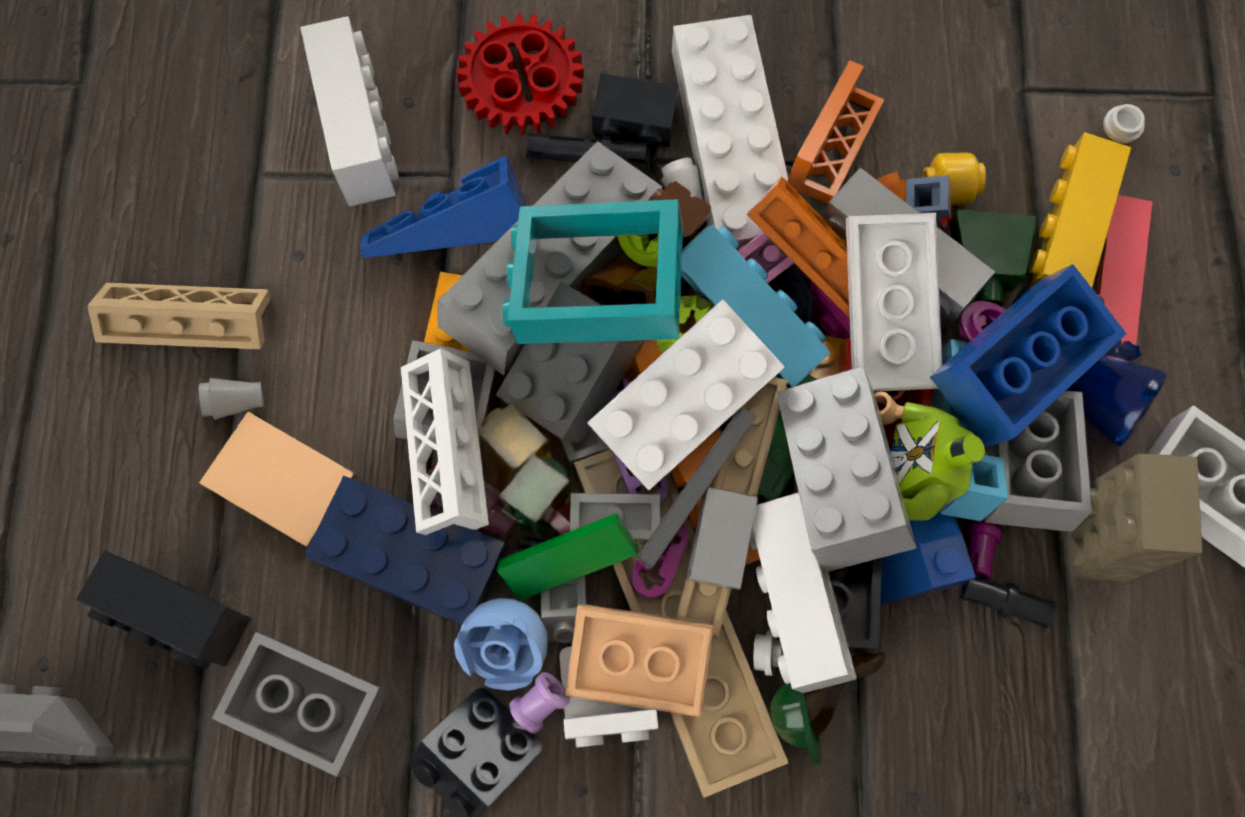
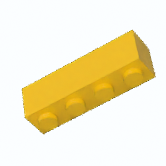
[1029,132,1131,288]

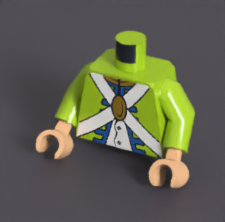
[875,392,985,521]

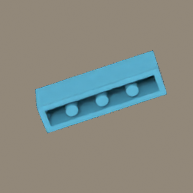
[681,224,831,388]

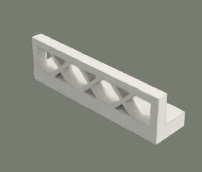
[401,348,489,535]

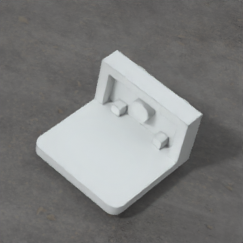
[559,647,658,748]

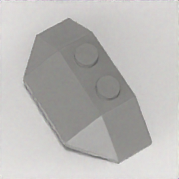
[0,684,114,756]

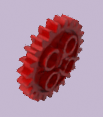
[456,13,584,135]

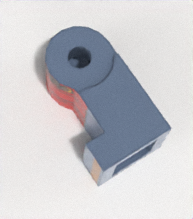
[906,175,952,236]

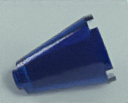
[1066,354,1168,448]

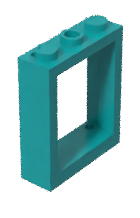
[503,199,683,344]

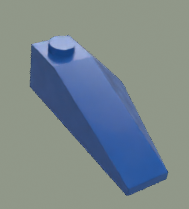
[359,156,527,258]
[880,511,975,605]

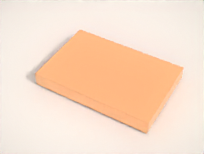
[199,412,357,548]
[565,604,714,717]

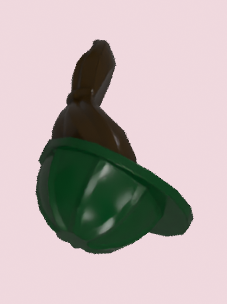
[770,651,886,765]

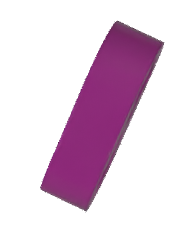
[631,518,689,600]

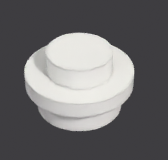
[1103,104,1145,144]
[753,630,784,676]

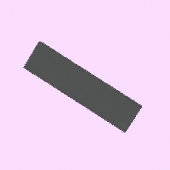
[636,407,756,570]

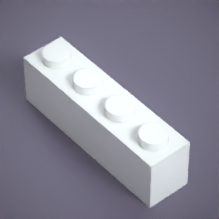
[749,493,857,693]

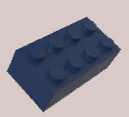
[304,475,509,626]

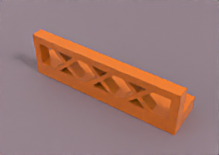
[787,60,885,204]
[747,176,850,318]

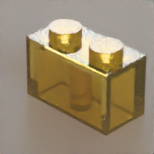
[478,402,552,489]

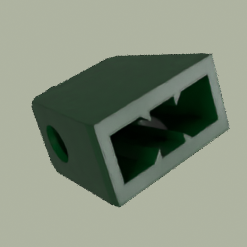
[950,209,1036,306]

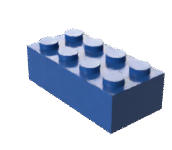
[930,264,1127,447]

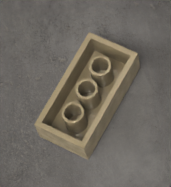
[1067,453,1202,582]

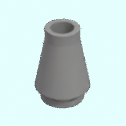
[199,378,264,420]

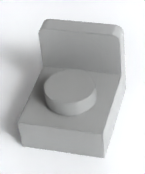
[541,575,587,643]

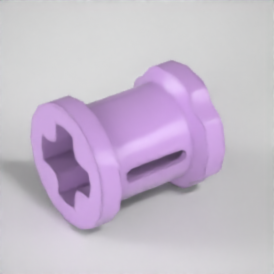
[509,672,570,733]

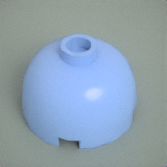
[454,598,548,690]

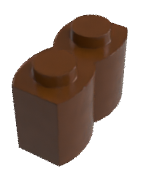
[580,261,657,305]

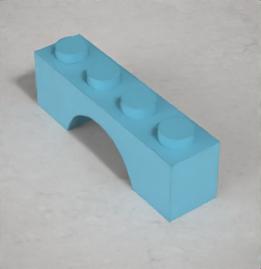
[931,339,1008,521]

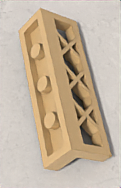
[87,283,270,349]

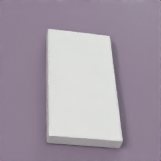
[846,213,942,391]

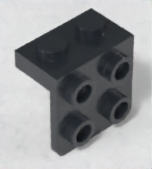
[408,688,543,817]

